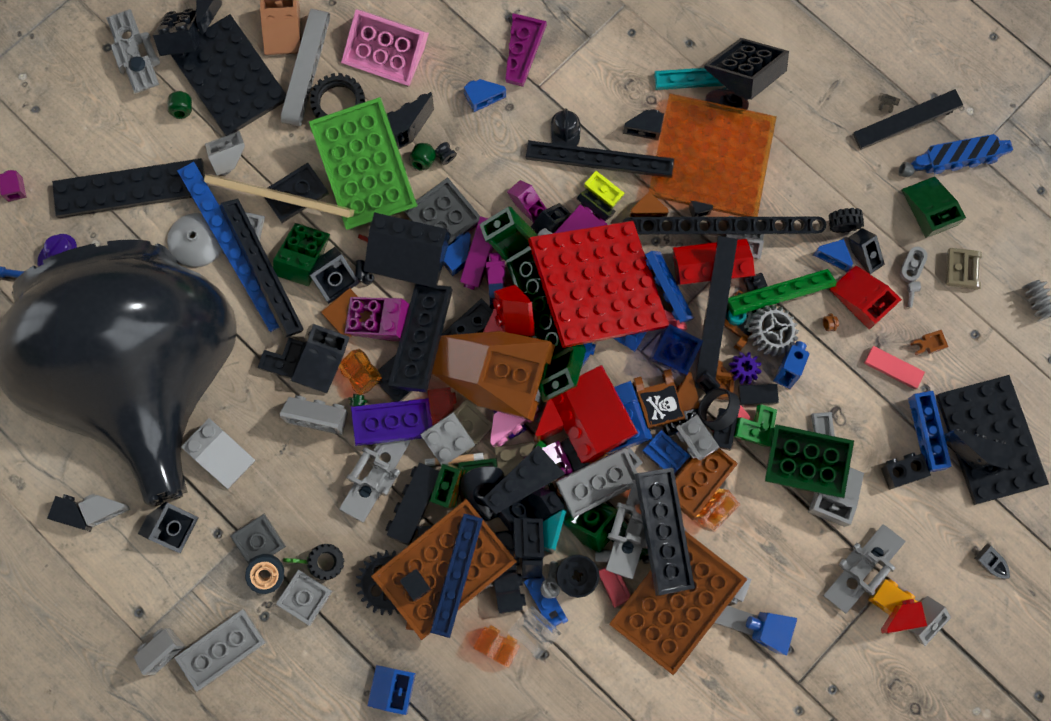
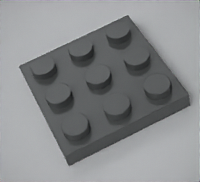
[404,177,480,246]

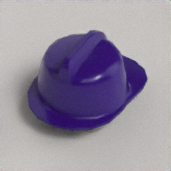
[37,234,77,266]

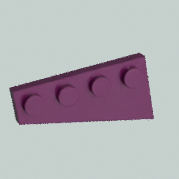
[505,13,547,87]

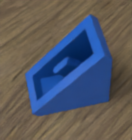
[813,239,853,272]

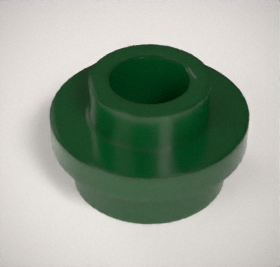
[348,394,368,406]

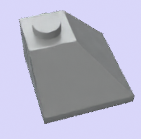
[205,131,245,176]

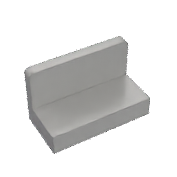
[909,596,951,646]

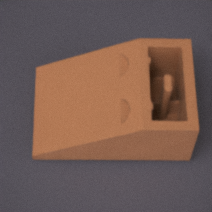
[260,0,301,55]

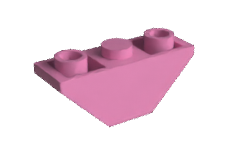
[490,407,540,447]

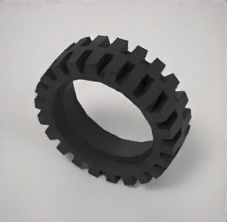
[310,73,366,118]

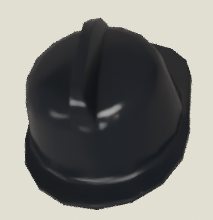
[705,87,749,113]
[551,108,580,146]

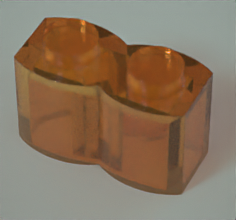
[339,349,382,395]
[473,625,520,668]

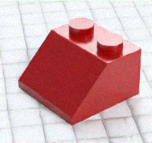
[493,285,535,336]

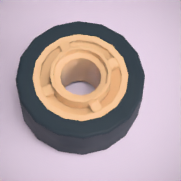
[245,554,284,594]

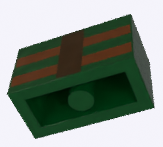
[430,464,467,508]

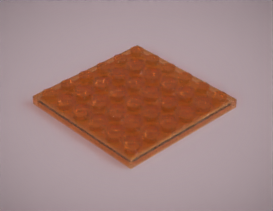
[648,94,777,217]

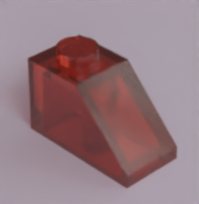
[427,387,457,426]

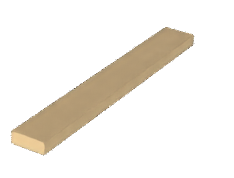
[204,175,355,218]

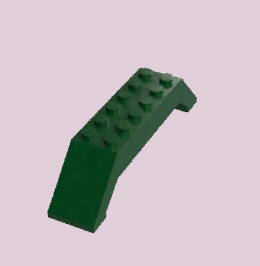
[479,206,586,402]

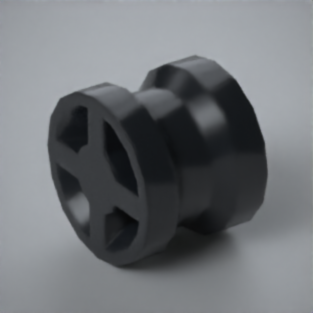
[435,142,457,165]

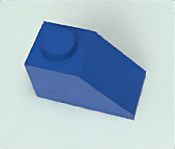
[464,79,506,112]

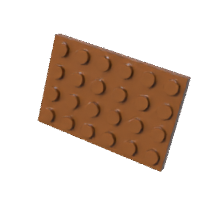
[371,499,517,640]
[609,531,747,676]

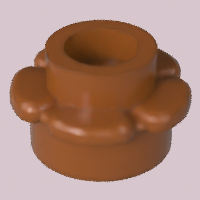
[823,313,839,331]

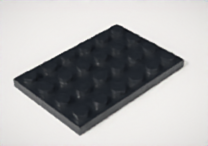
[171,14,286,136]
[935,375,1049,505]

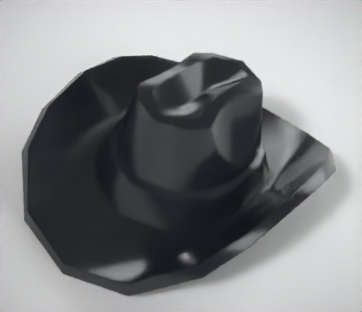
[459,466,505,521]

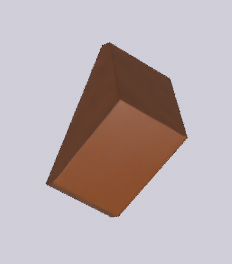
[629,192,669,217]

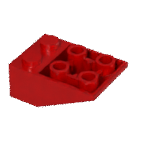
[829,265,902,330]

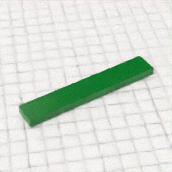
[727,269,837,316]

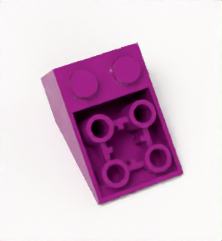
[345,297,410,342]

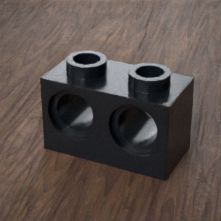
[881,452,931,490]

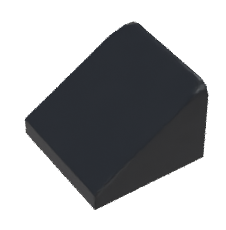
[689,201,713,217]

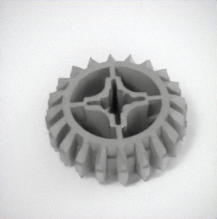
[747,305,799,357]

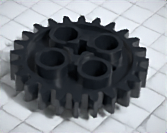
[356,550,400,616]

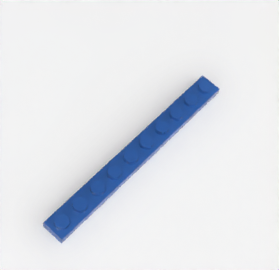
[177,162,280,333]

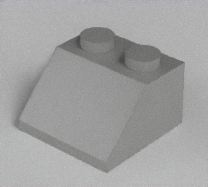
[134,628,186,675]

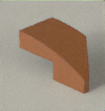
[716,360,734,401]
[676,371,700,411]

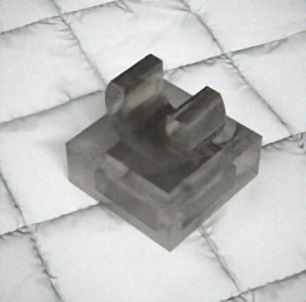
[878,92,900,113]

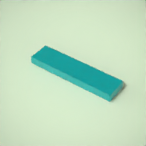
[654,68,724,90]

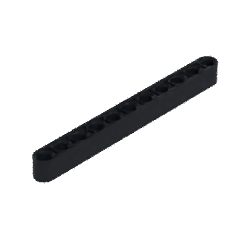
[621,216,827,235]

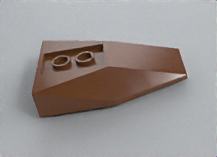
[432,331,555,421]

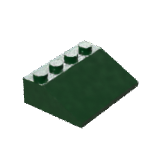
[765,424,854,499]

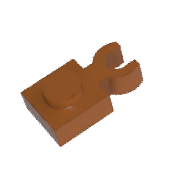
[911,329,949,355]

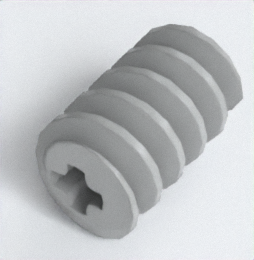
[1022,280,1051,322]

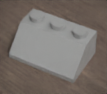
[280,395,348,435]

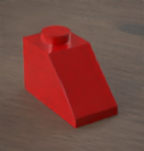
[881,599,927,634]

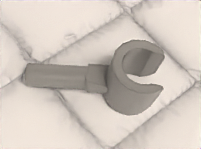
[907,281,921,308]

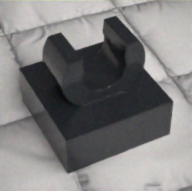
[743,273,768,292]

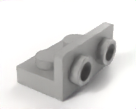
[676,415,720,461]

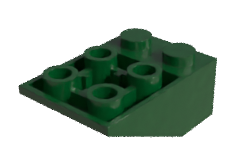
[902,176,966,238]
[273,223,330,287]

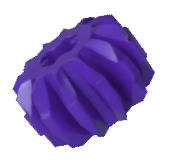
[729,352,762,384]

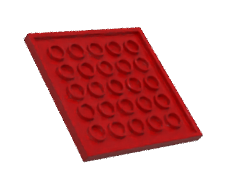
[528,221,669,348]

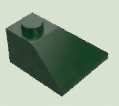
[564,503,618,553]

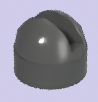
[898,162,915,177]

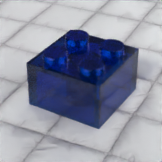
[649,324,703,377]

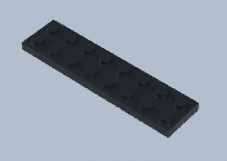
[52,158,205,218]

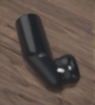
[355,260,374,285]

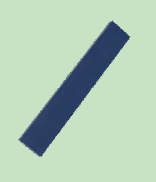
[430,513,483,638]

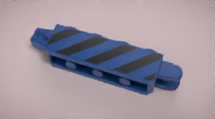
[911,134,1013,174]

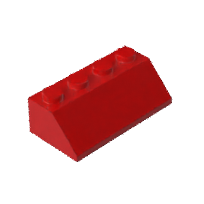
[672,239,755,285]

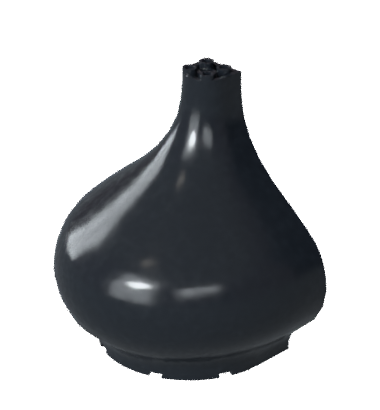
[0,239,237,507]

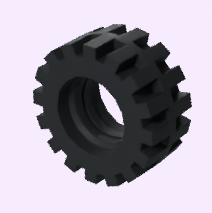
[828,208,864,233]
[307,544,345,580]

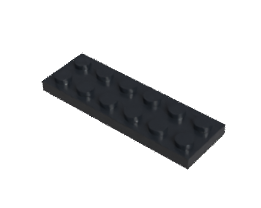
[388,284,453,393]
[634,468,695,596]

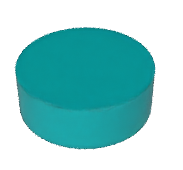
[726,310,747,326]

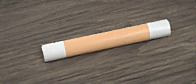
[425,453,484,467]

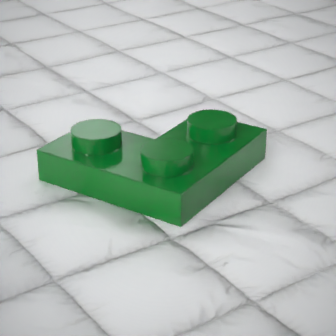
[734,404,777,447]

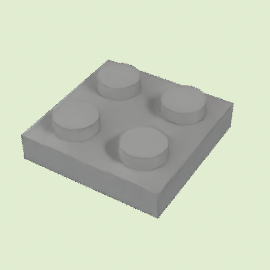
[420,412,475,465]
[276,570,333,626]

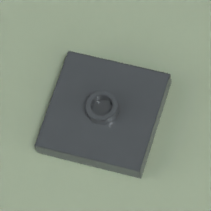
[230,513,286,564]

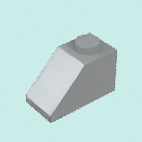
[78,494,130,527]

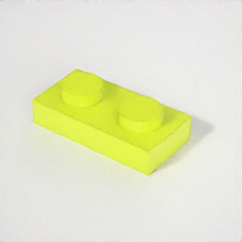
[584,171,625,208]

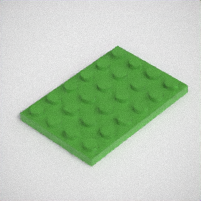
[309,97,418,230]

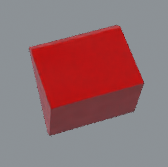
[534,399,564,443]

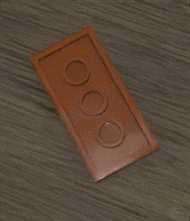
[675,448,738,520]

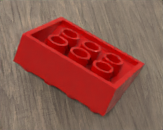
[552,365,638,463]

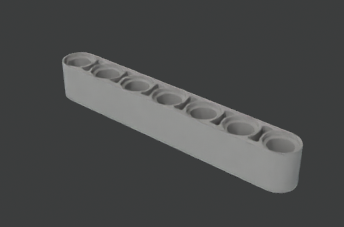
[281,9,330,127]

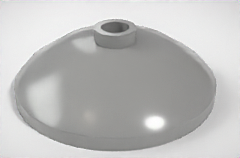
[167,213,222,268]

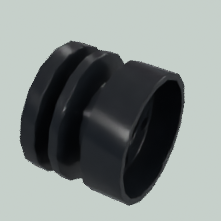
[556,555,600,598]

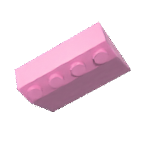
[341,9,429,86]

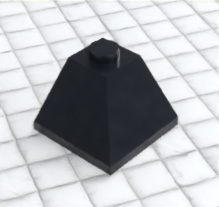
[309,247,360,304]
[138,502,199,554]

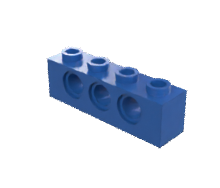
[908,391,952,472]

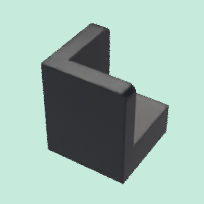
[400,568,431,602]

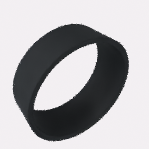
[698,388,740,431]

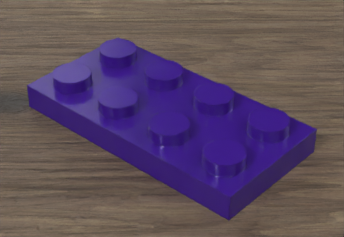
[351,398,432,446]

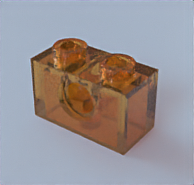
[695,489,740,532]

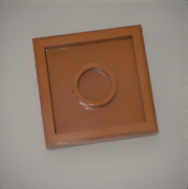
[321,288,372,339]

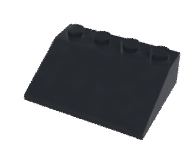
[704,38,789,100]
[364,212,451,289]

